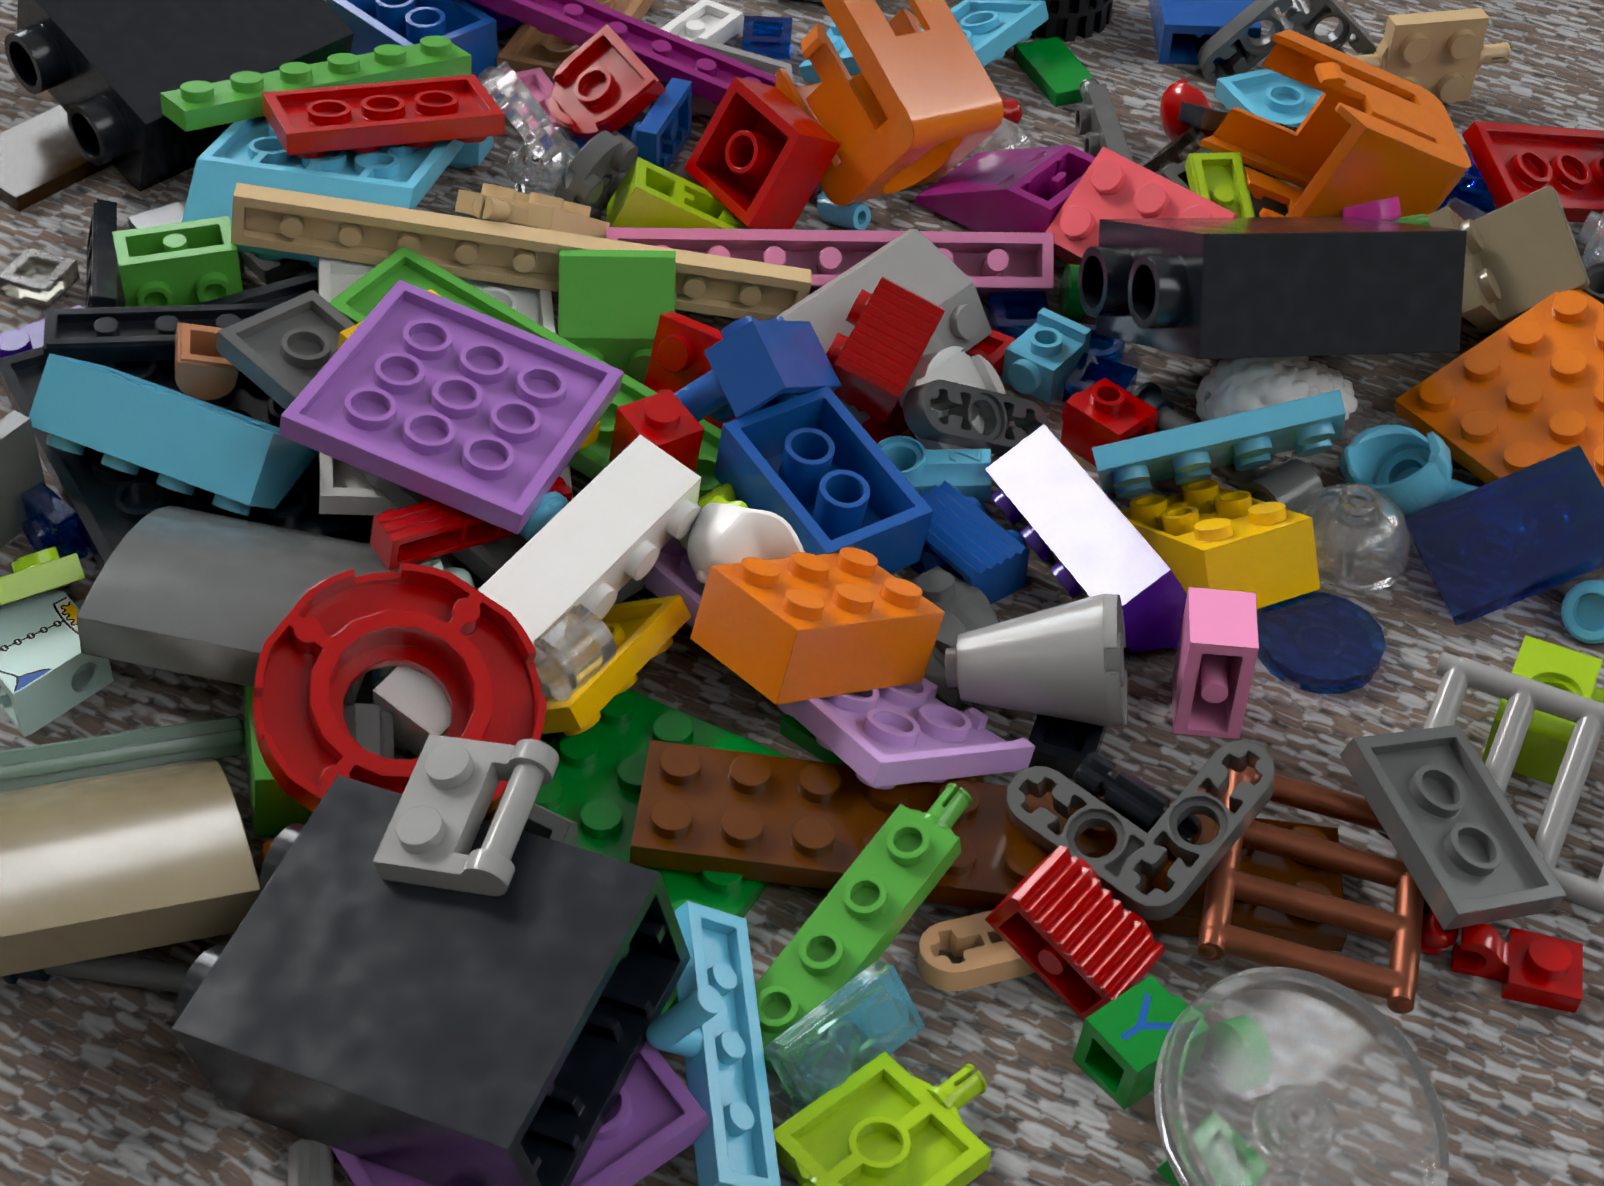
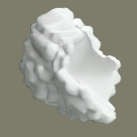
[1195,356,1358,457]

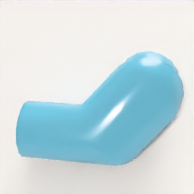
[817,186,871,230]

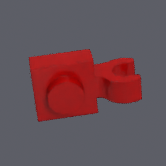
[1451,923,1583,1013]

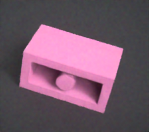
[1172,587,1259,739]

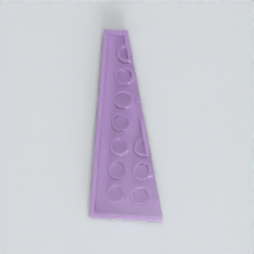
[644,536,1035,790]

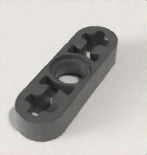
[903,379,1050,456]

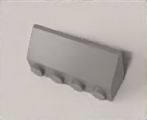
[776,229,992,424]

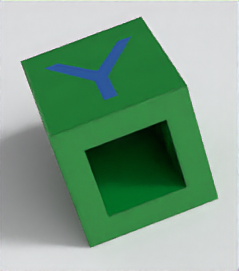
[1072,975,1204,1110]

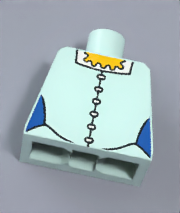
[0,589,114,737]

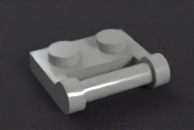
[372,734,560,896]

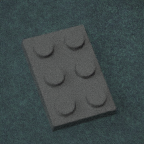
[1340,724,1567,931]

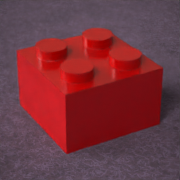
[684,77,841,230]

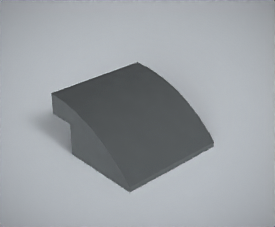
[76,506,423,706]

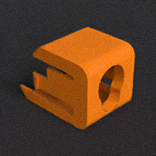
[775,0,1004,206]
[1199,30,1472,217]

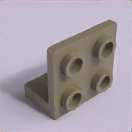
[1427,186,1590,333]

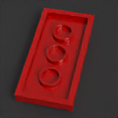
[262,74,505,159]
[1462,121,1604,224]

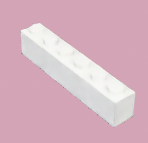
[373,435,701,757]

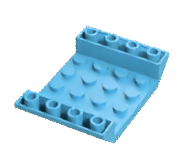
[182,116,494,268]

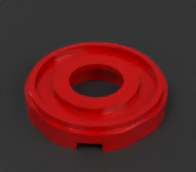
[252,563,546,819]

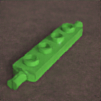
[755,783,973,1074]

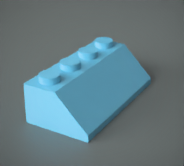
[29,353,319,516]

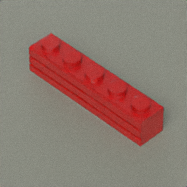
[370,476,573,570]

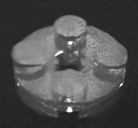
[482,60,572,166]

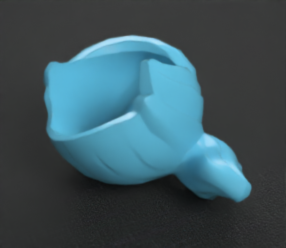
[1339,425,1495,518]

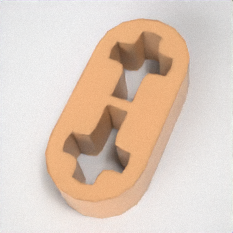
[917,910,1035,992]

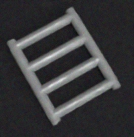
[1376,652,1604,913]

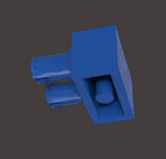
[674,316,842,423]

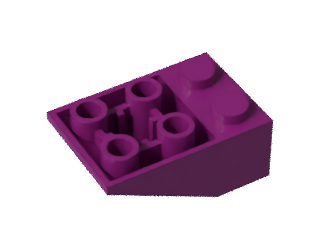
[916,145,1095,256]

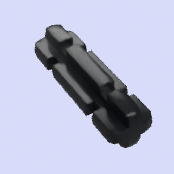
[1073,752,1203,846]

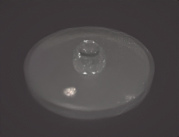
[1154,967,1449,1186]

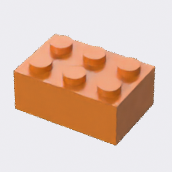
[690,547,945,705]

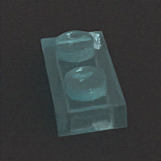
[763,960,925,1111]

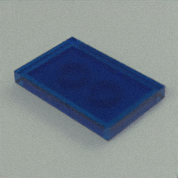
[1404,445,1604,625]

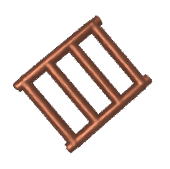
[1197,766,1425,1014]

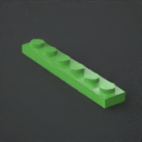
[160,36,472,132]

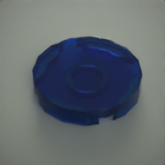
[1257,592,1386,694]

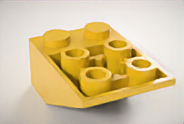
[1121,480,1320,609]

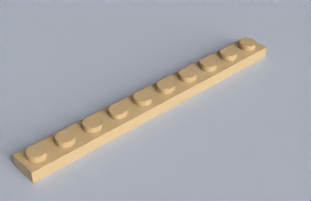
[231,183,812,320]

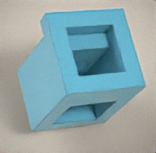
[1002,308,1092,404]

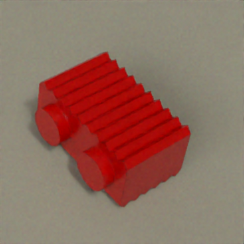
[826,276,946,422]
[985,845,1165,1022]

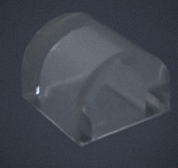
[534,604,616,701]

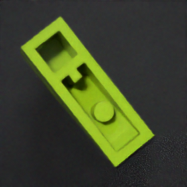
[606,157,755,229]

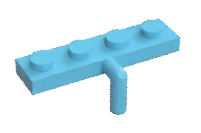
[646,901,781,1186]

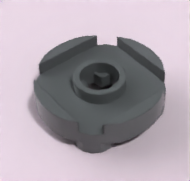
[554,130,639,220]

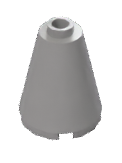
[945,593,1128,728]

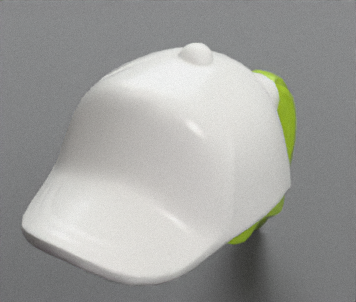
[675,483,805,583]

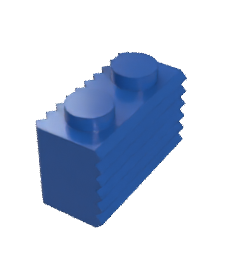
[909,480,1030,604]

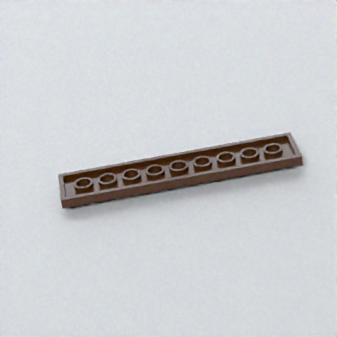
[630,740,1347,952]

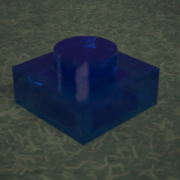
[742,15,792,60]
[988,291,1049,339]
[1062,353,1138,403]
[21,482,88,560]

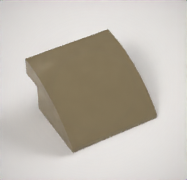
[0,757,260,977]

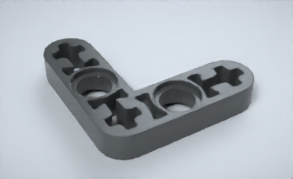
[1197,0,1377,82]
[1007,740,1275,920]

